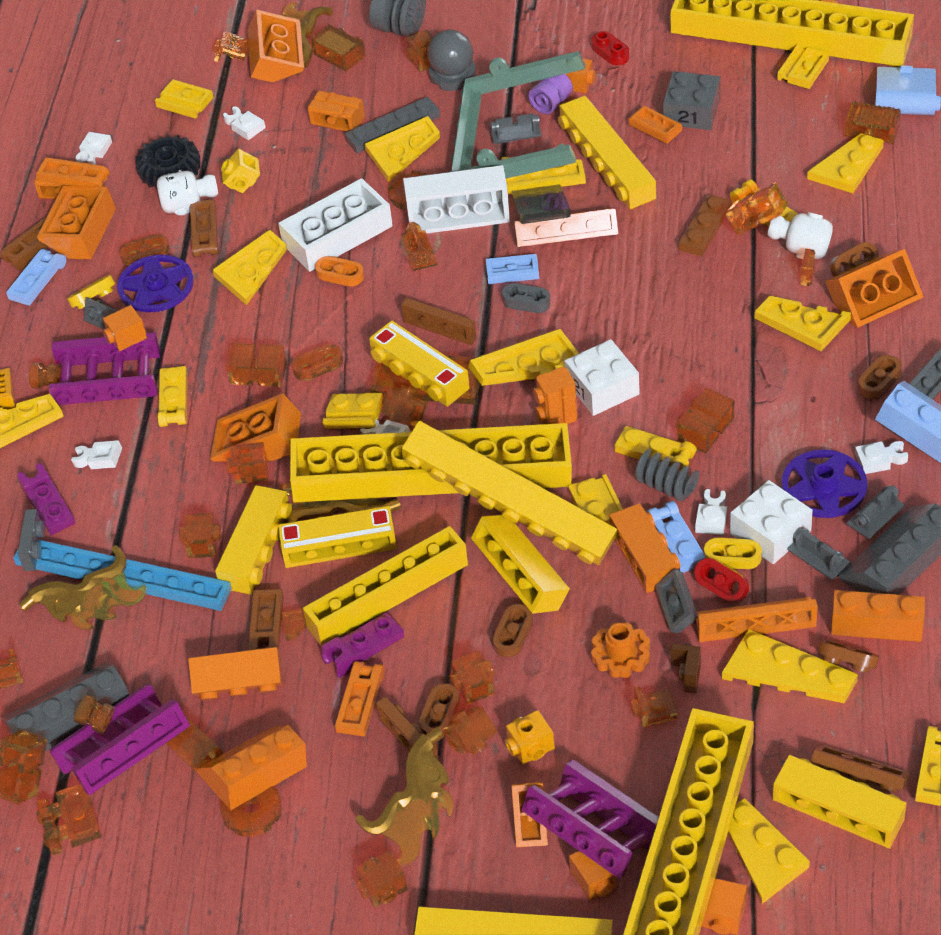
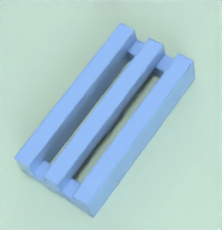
[486,254,539,284]

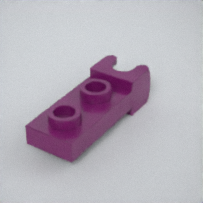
[17,463,76,536]
[321,612,404,678]

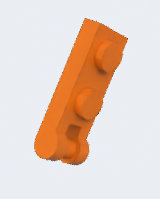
[36,157,110,187]
[335,661,385,737]

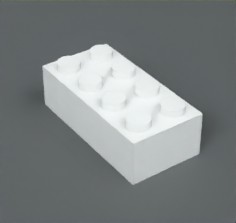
[403,165,510,235]
[278,178,393,272]

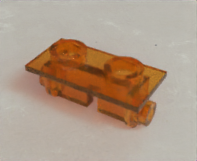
[401,222,438,271]

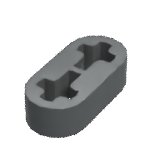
[502,283,551,313]

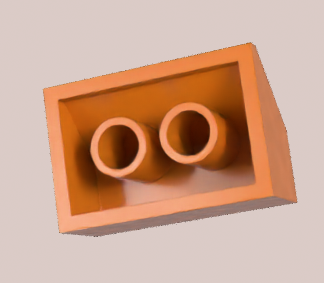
[247,10,304,83]
[37,186,116,260]
[825,249,924,328]
[197,725,307,810]

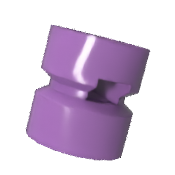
[529,74,573,114]

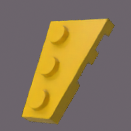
[365,116,440,183]
[807,133,884,193]
[213,230,287,305]
[755,296,851,351]
[727,798,810,904]

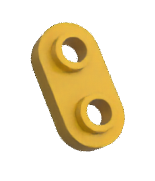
[67,274,115,309]
[704,538,762,569]

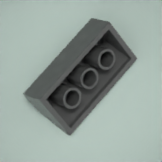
[839,503,941,595]
[1,662,129,762]

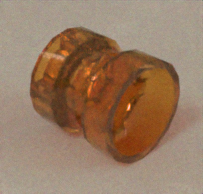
[29,363,61,389]
[74,694,115,734]

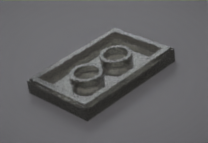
[511,184,571,224]

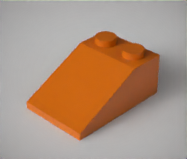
[210,393,301,462]

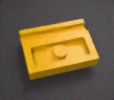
[777,44,829,89]
[155,79,214,119]
[322,393,385,429]
[568,474,623,525]

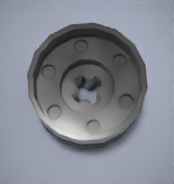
[369,0,426,38]

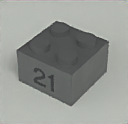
[663,71,721,130]

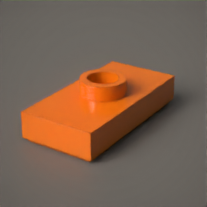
[629,106,682,144]

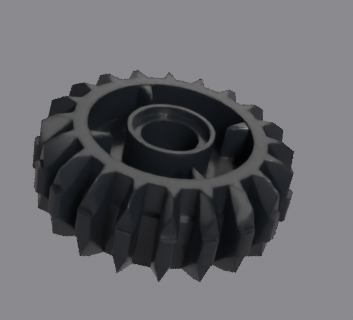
[135,134,201,189]

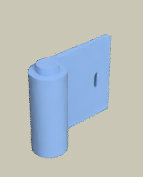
[875,66,941,116]

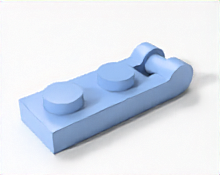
[6,249,66,306]
[647,501,705,573]

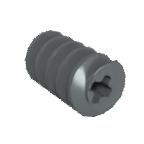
[636,449,700,501]

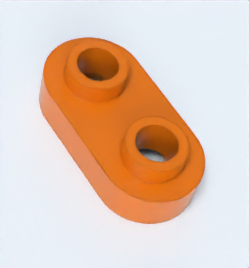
[315,256,364,287]

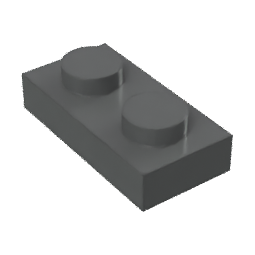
[18,509,45,571]
[655,569,698,634]

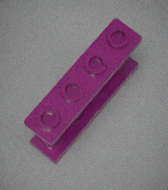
[49,332,160,405]
[50,684,190,796]
[522,760,659,879]

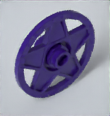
[117,255,194,312]
[782,450,867,518]

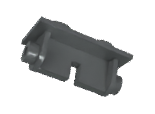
[490,113,542,144]
[84,297,117,330]
[846,485,905,539]
[787,528,851,580]

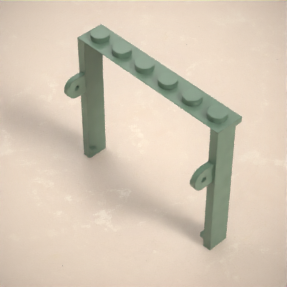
[449,51,585,179]

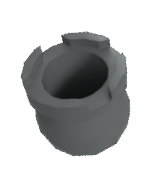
[427,29,476,91]

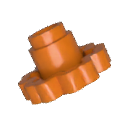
[591,622,650,678]

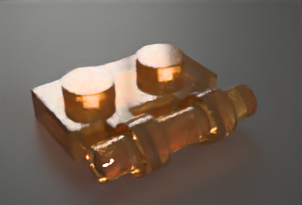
[36,784,102,855]

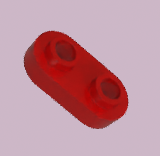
[591,31,630,65]
[694,558,749,602]

